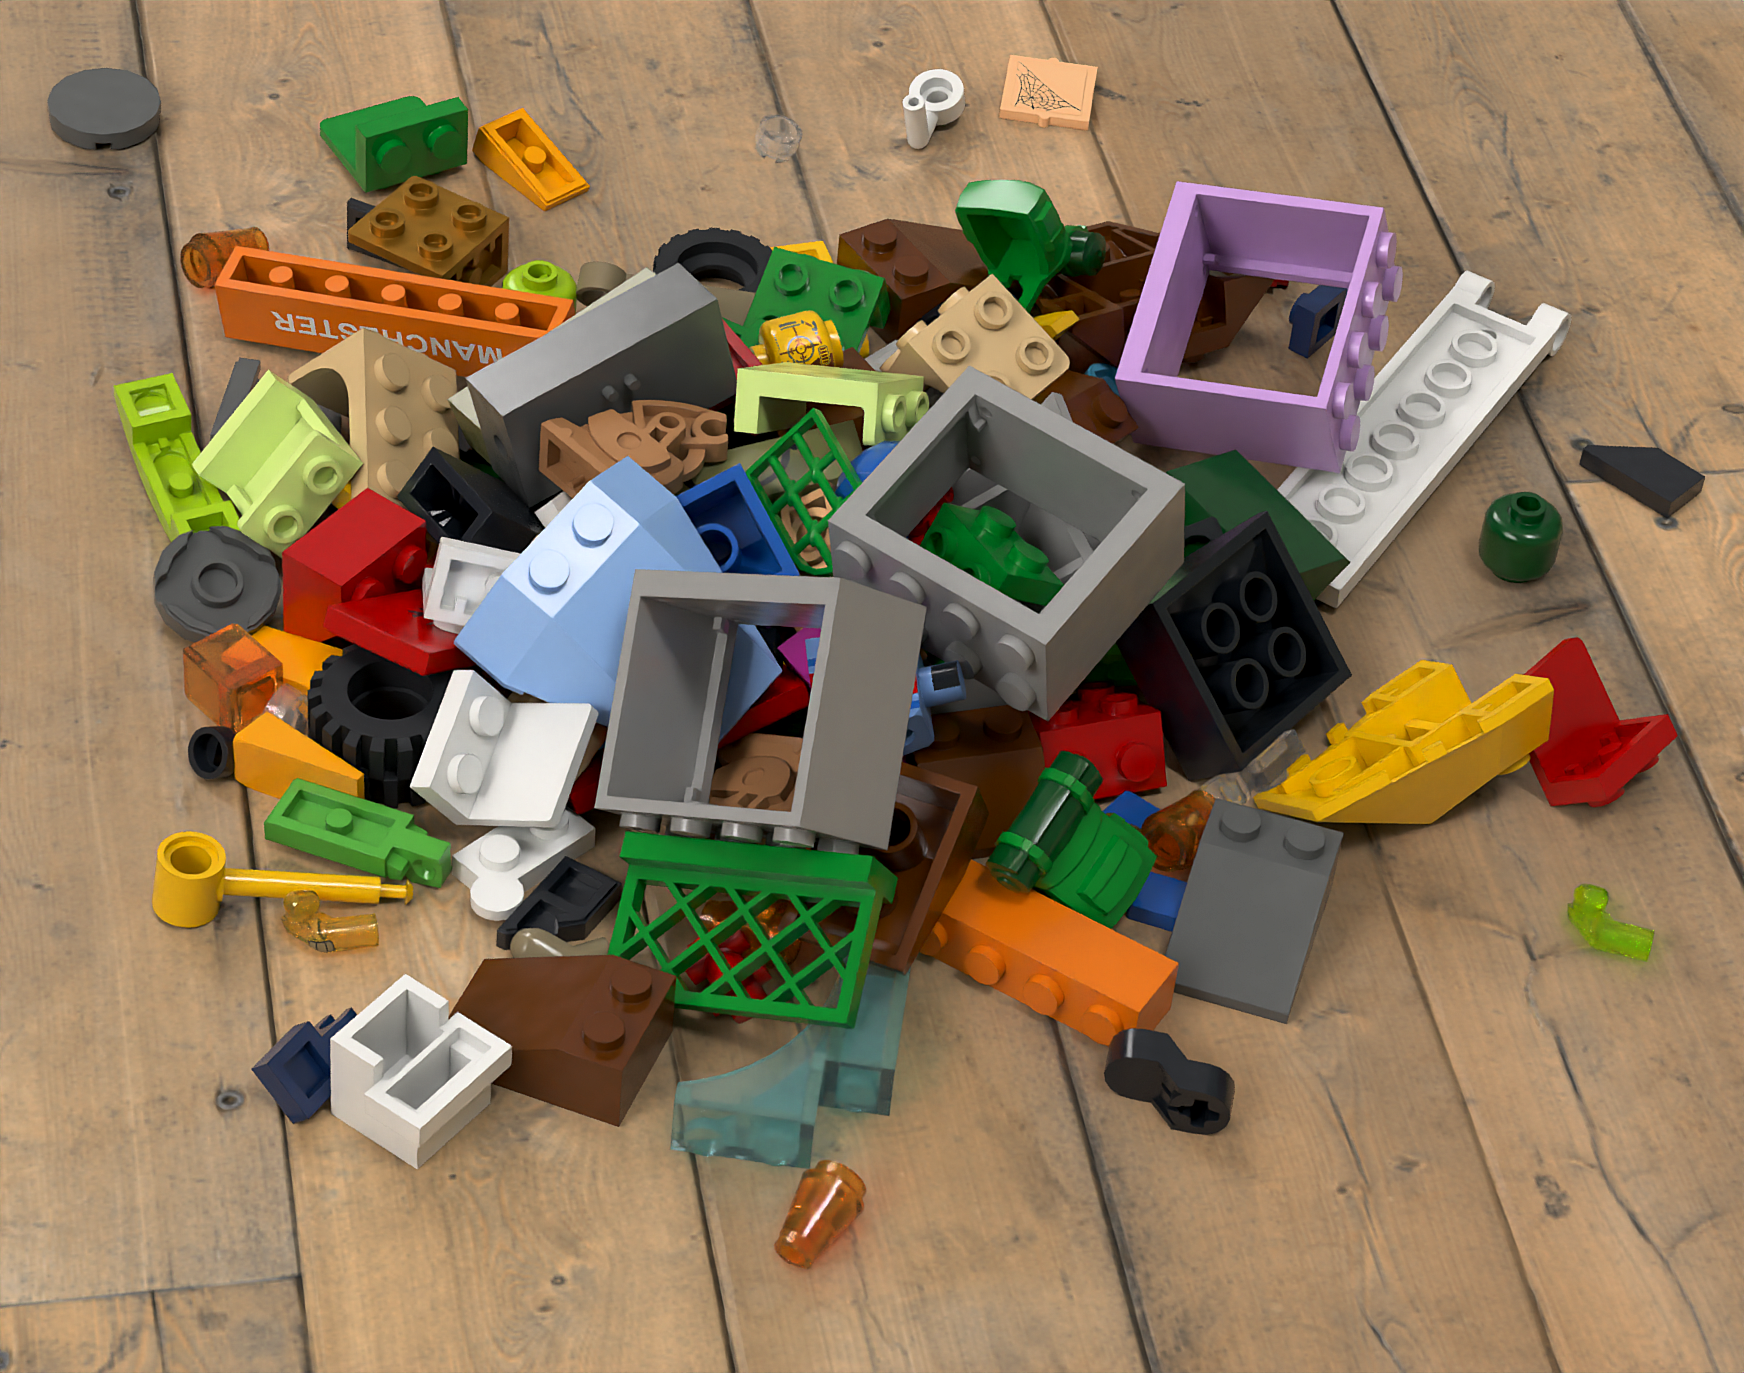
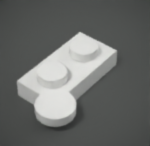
[452,805,596,921]

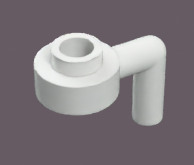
[903,69,965,149]

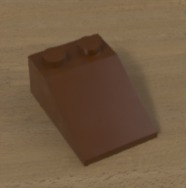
[837,219,1037,345]
[777,762,989,976]
[448,955,676,1127]

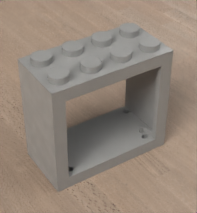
[828,366,1185,722]
[594,569,927,854]

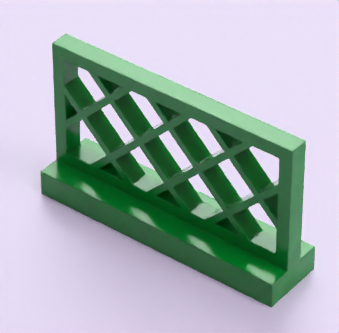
[607,831,898,1029]

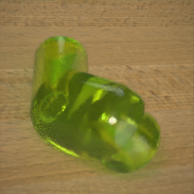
[1567,883,1655,962]

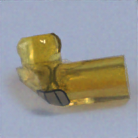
[281,890,379,953]

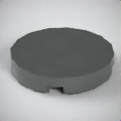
[47,68,161,150]
[153,526,281,647]

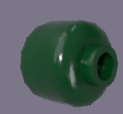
[1479,492,1563,583]

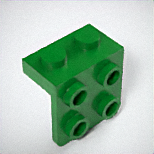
[320,96,468,193]
[743,247,891,353]
[919,503,1064,665]

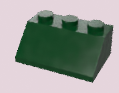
[1166,449,1350,600]

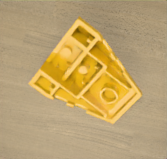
[1253,660,1554,824]

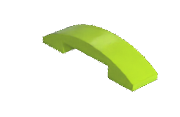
[113,373,241,542]

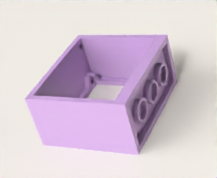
[1115,181,1403,473]

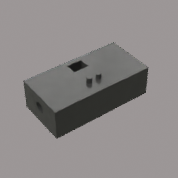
[466,263,737,508]

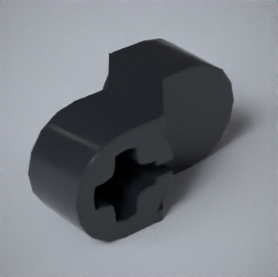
[1104,1028,1235,1135]

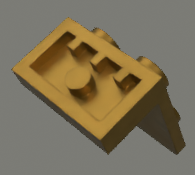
[348,176,510,287]

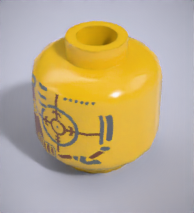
[750,311,844,367]

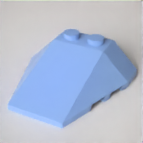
[454,456,782,744]

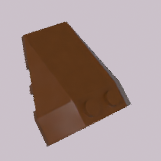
[1036,221,1275,368]

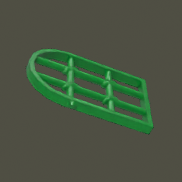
[745,408,863,577]

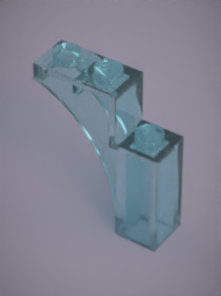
[670,956,911,1169]

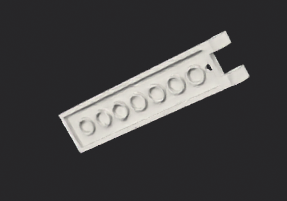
[1277,271,1571,608]

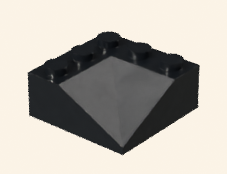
[1116,511,1352,781]

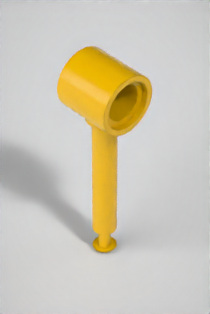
[152,831,413,928]

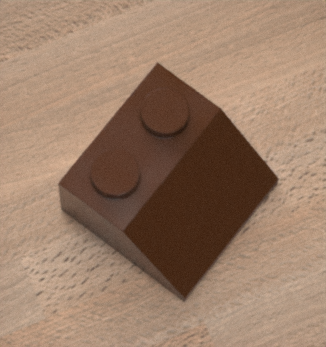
[907,705,1045,859]

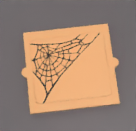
[999,55,1098,131]

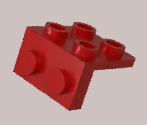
[1523,637,1678,807]
[1027,681,1167,799]

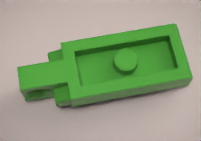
[264,778,452,888]

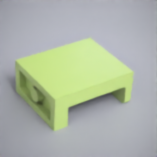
[734,362,929,446]
[192,370,363,558]

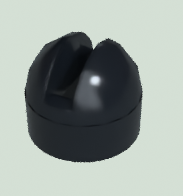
[188,725,237,779]

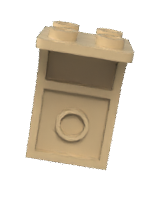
[879,274,1070,400]
[288,328,460,545]

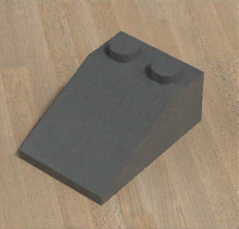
[1165,798,1344,1024]

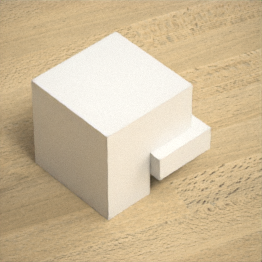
[330,974,512,1169]

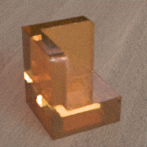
[183,624,284,733]

